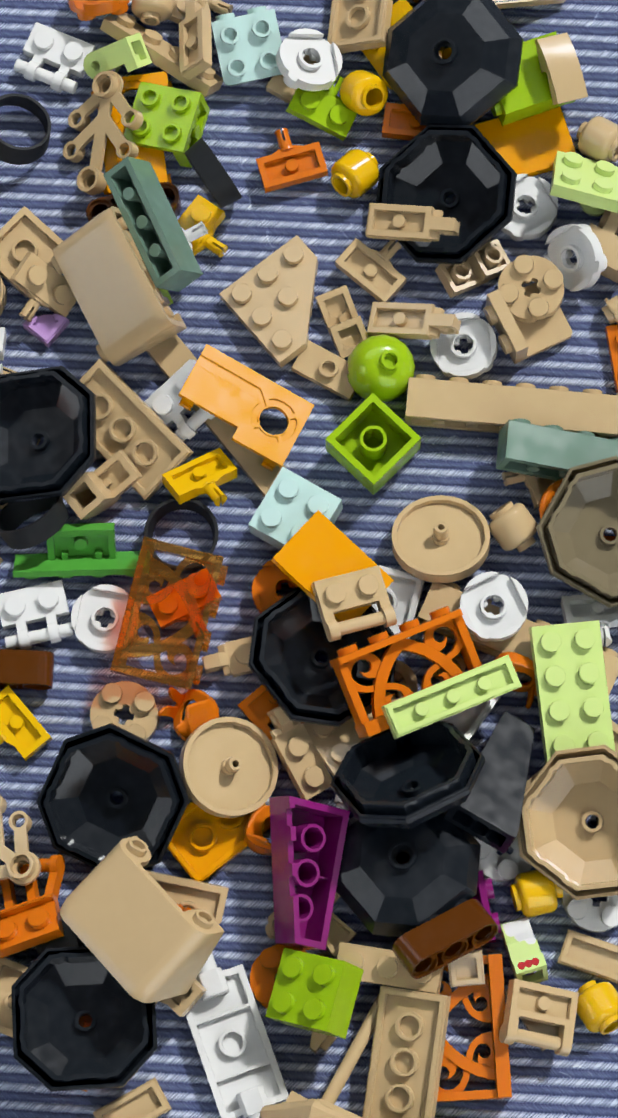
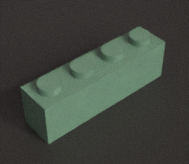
[103,156,203,292]
[496,418,618,481]

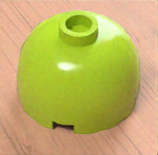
[347,334,415,403]

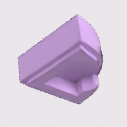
[22,314,70,348]

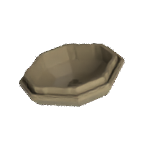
[536,456,618,608]

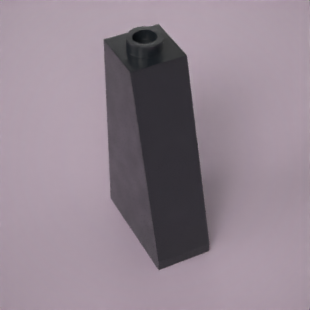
[444,711,535,854]

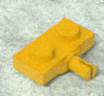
[178,194,228,258]
[162,447,237,506]
[0,685,52,761]

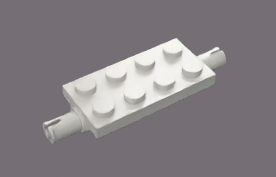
[186,953,289,1118]

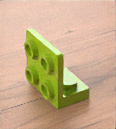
[124,82,210,168]

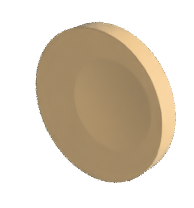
[391,495,490,583]
[179,717,279,818]

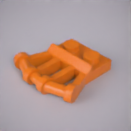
[0,855,65,959]

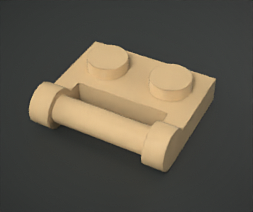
[311,565,397,642]
[499,979,579,1057]

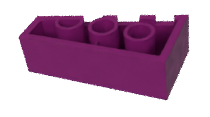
[269,796,350,950]

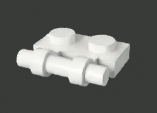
[14,22,96,94]
[144,359,215,442]
[0,580,74,650]

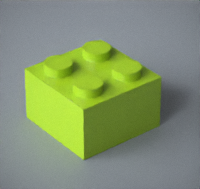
[325,393,421,495]
[265,948,364,1039]

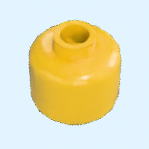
[339,70,388,116]
[331,149,379,198]
[510,869,563,918]
[576,980,618,1035]

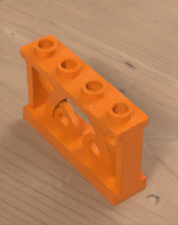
[330,606,482,739]
[437,954,512,1103]

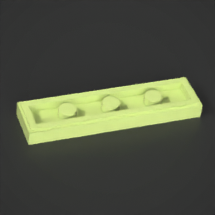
[381,654,522,739]

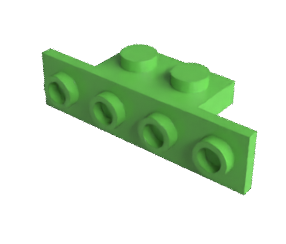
[13,523,151,579]

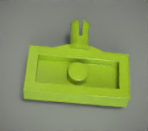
[286,76,357,141]

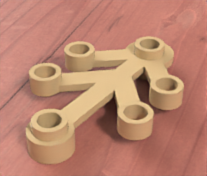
[63,71,144,195]
[0,795,41,886]

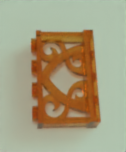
[110,536,228,691]

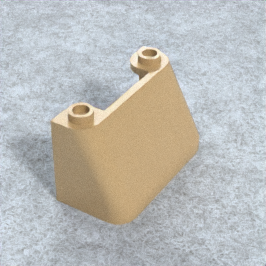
[51,206,187,366]
[59,836,225,1003]

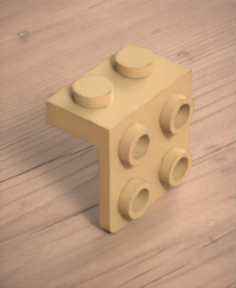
[483,283,572,364]

